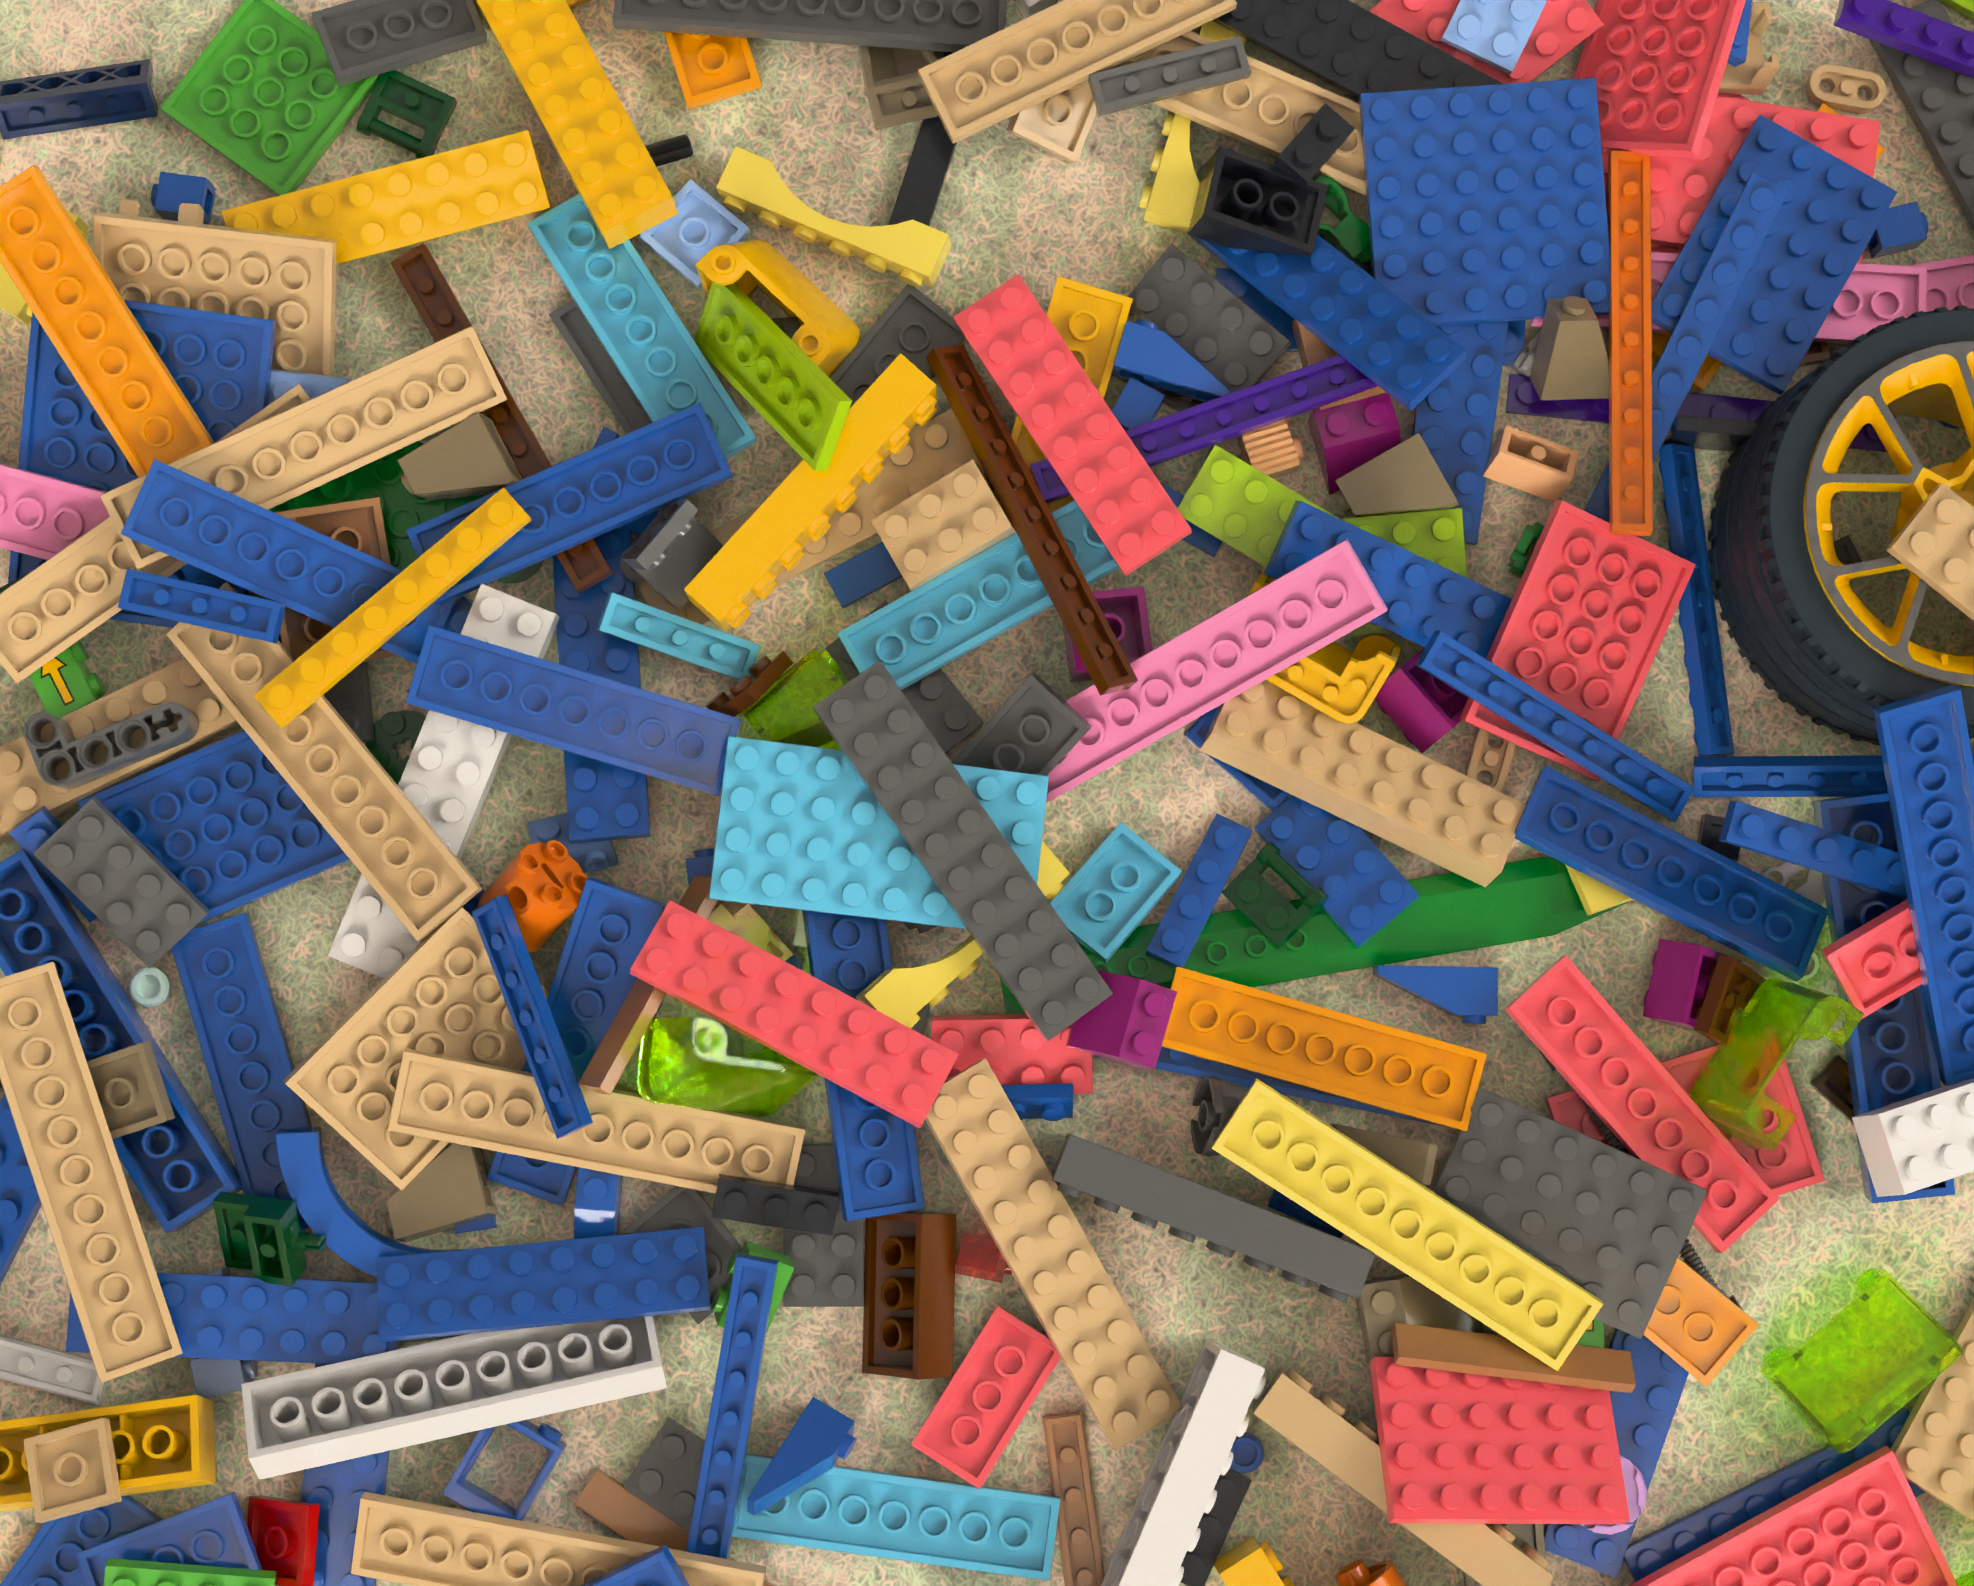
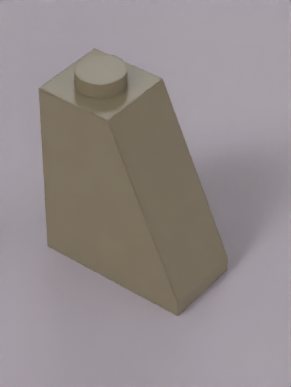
[1530,296,1609,400]
[398,412,523,501]
[1334,433,1459,517]
[1332,1124,1438,1186]
[384,1143,498,1242]

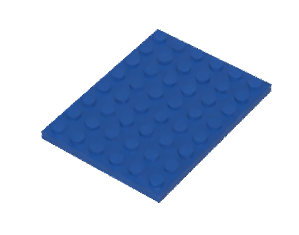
[8,300,276,628]

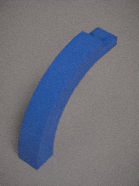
[276,1127,464,1277]

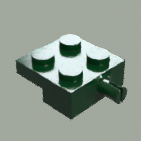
[213,1191,327,1286]

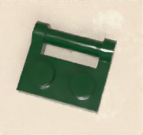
[356,70,458,159]
[1222,842,1329,949]

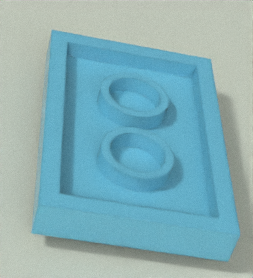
[1050,822,1182,963]

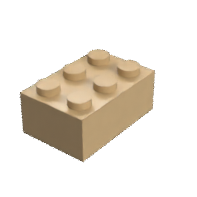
[871,459,1016,591]

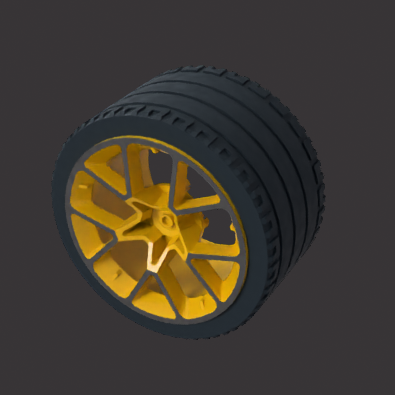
[1708,306,1974,746]

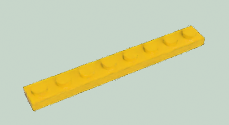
[253,487,531,729]

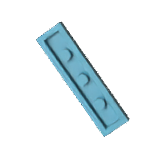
[597,592,760,680]

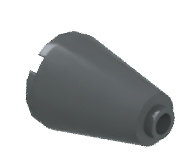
[1191,1076,1297,1157]

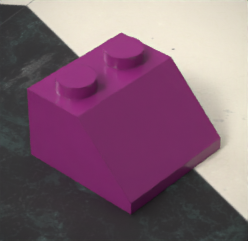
[1308,393,1401,495]
[1375,648,1468,754]
[1643,939,1742,1031]
[1066,970,1177,1070]

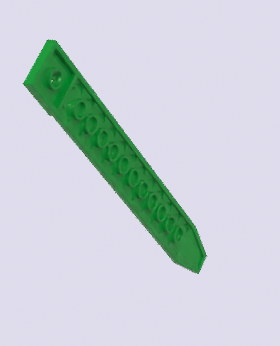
[1000,857,1628,1014]

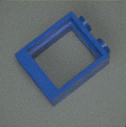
[442,1420,568,1521]

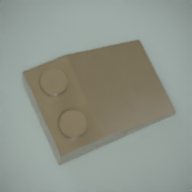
[1356,1274,1484,1364]

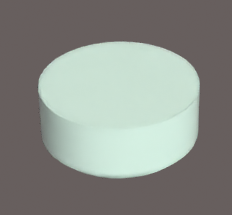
[129,967,172,1007]

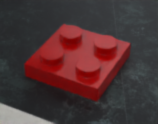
[247,1495,320,1586]

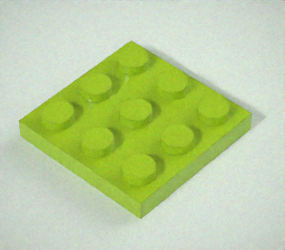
[1342,508,1467,636]

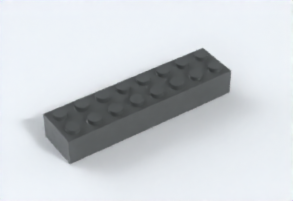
[1052,1133,1376,1303]

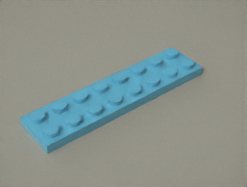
[527,194,756,460]
[837,501,1119,690]
[732,1453,1061,1581]

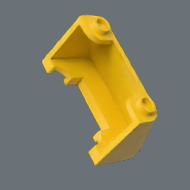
[696,239,861,378]
[1247,568,1402,724]

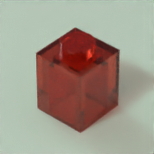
[955,1231,1012,1283]

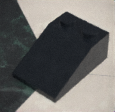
[1188,146,1328,257]

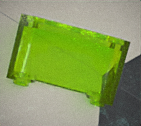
[637,1017,820,1116]
[1760,1268,1963,1453]

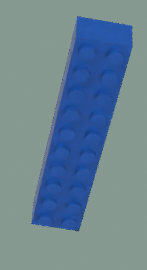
[1813,792,1955,1203]
[0,849,243,1233]

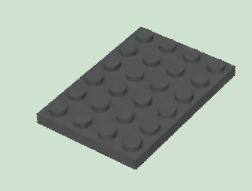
[1434,1087,1708,1339]

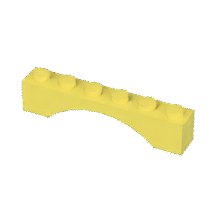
[1139,21,1247,234]
[716,146,952,288]
[856,841,1070,1028]

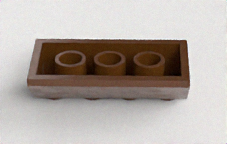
[862,1212,956,1380]

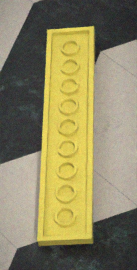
[1212,1078,1603,1371]

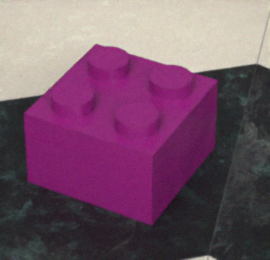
[1062,587,1153,682]

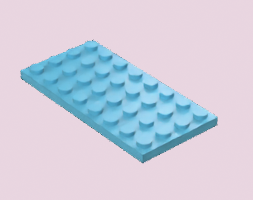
[708,736,1049,929]

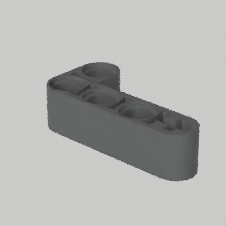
[23,702,199,790]

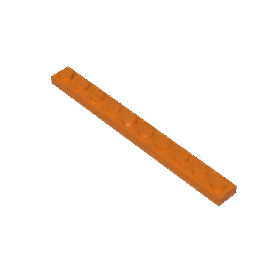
[1608,151,1653,536]

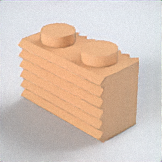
[1237,417,1304,479]
[1483,424,1579,503]

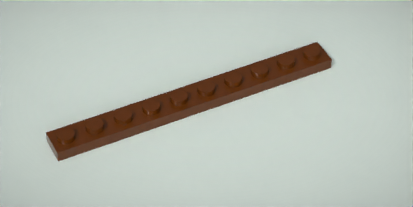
[390,243,614,593]
[926,344,1138,696]

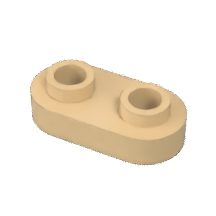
[1806,64,1887,114]
[1465,728,1516,792]

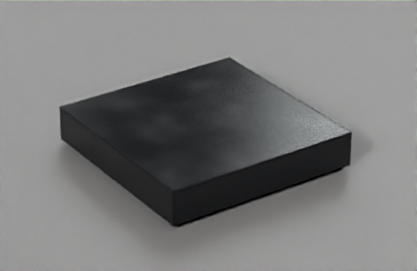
[1662,415,1758,452]

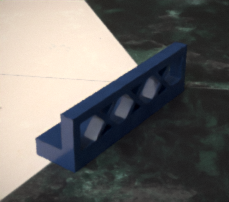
[0,59,158,140]

